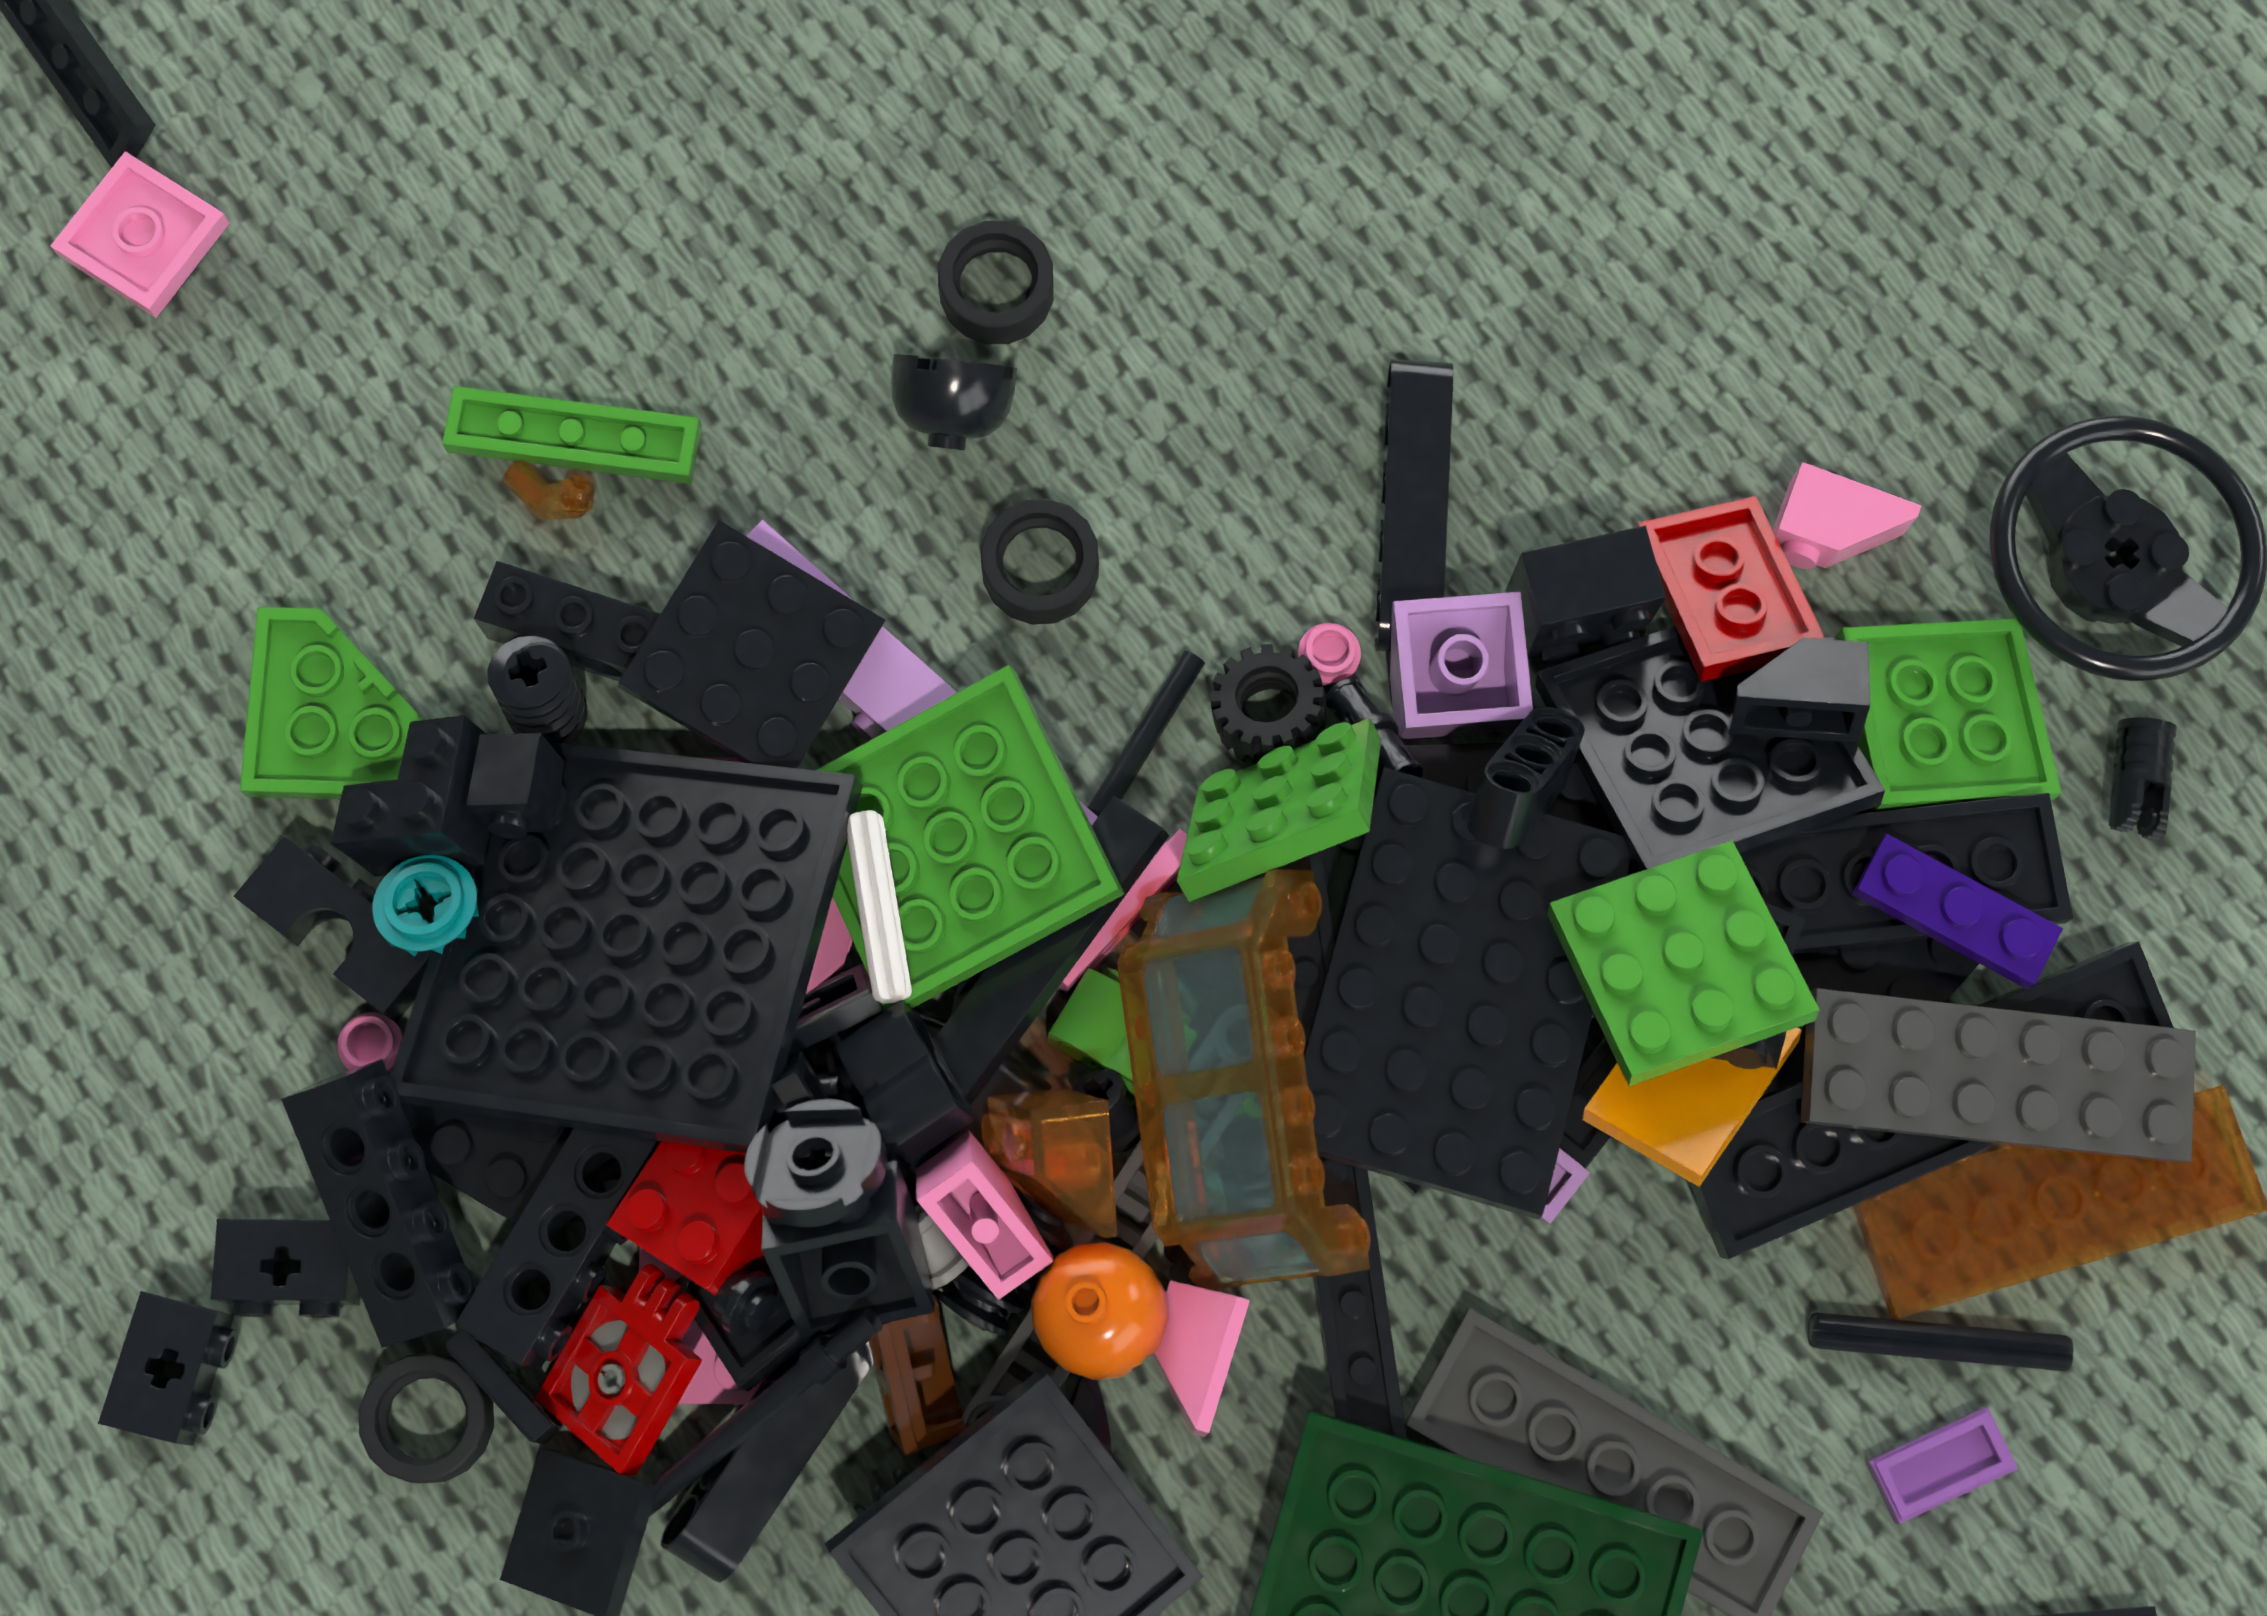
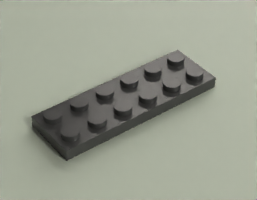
[1801,988,2196,1163]
[1405,1308,1824,1616]

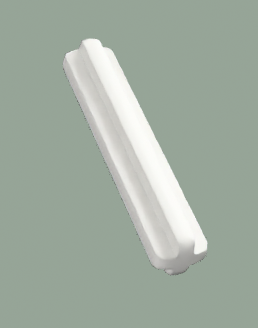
[847,810,912,1003]

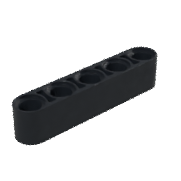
[1375,359,1454,652]

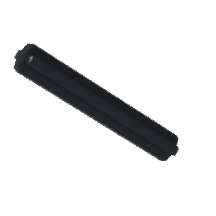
[1808,1312,2074,1371]

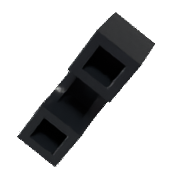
[233,836,431,1023]

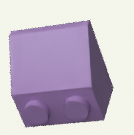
[1390,592,1533,739]

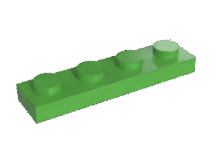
[442,386,702,484]

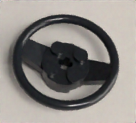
[1989,416,2267,681]

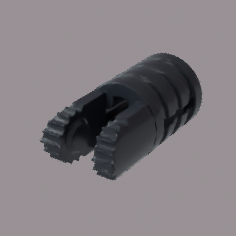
[2109,717,2177,841]

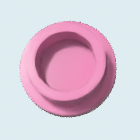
[1298,623,1361,686]
[337,1012,403,1073]

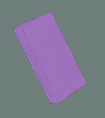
[1865,1407,2018,1524]

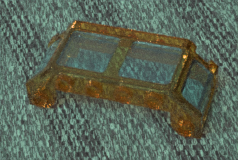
[1117,869,1371,1290]

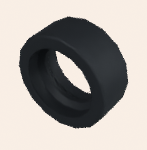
[938,221,1054,344]
[980,499,1099,625]
[359,1353,494,1484]

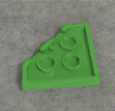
[240,607,424,800]

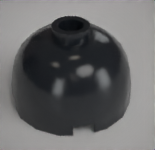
[891,354,1017,450]

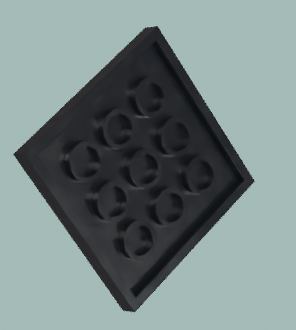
[1535,626,1885,872]
[825,1367,1203,1616]

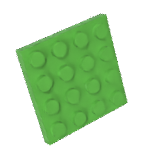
[816,665,1125,1011]

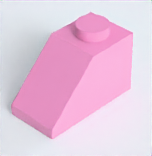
[1773,462,1922,569]
[915,1131,1053,1300]

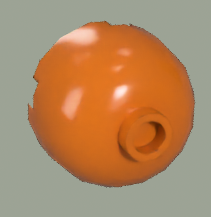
[1031,1242,1168,1380]

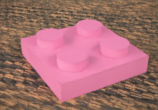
[51,151,230,318]

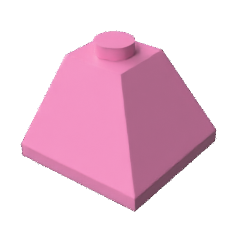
[1152,1281,1250,1437]

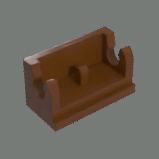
[869,1291,965,1455]

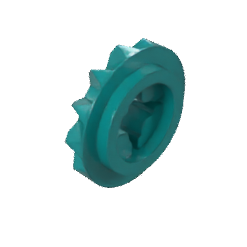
[372,855,479,957]

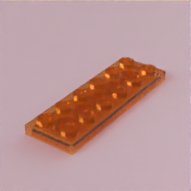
[1853,1084,2267,1320]

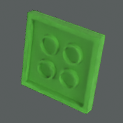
[1835,619,2062,812]
[1177,718,1381,902]
[1547,840,1820,1086]

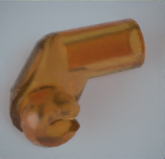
[502,460,595,520]

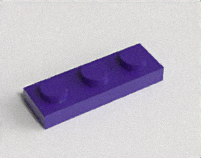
[1852,834,2063,989]

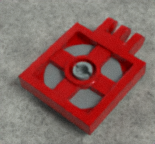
[535,1264,703,1475]

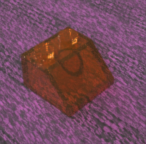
[982,1088,1117,1238]

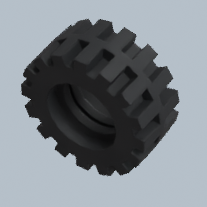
[1210,644,1327,764]

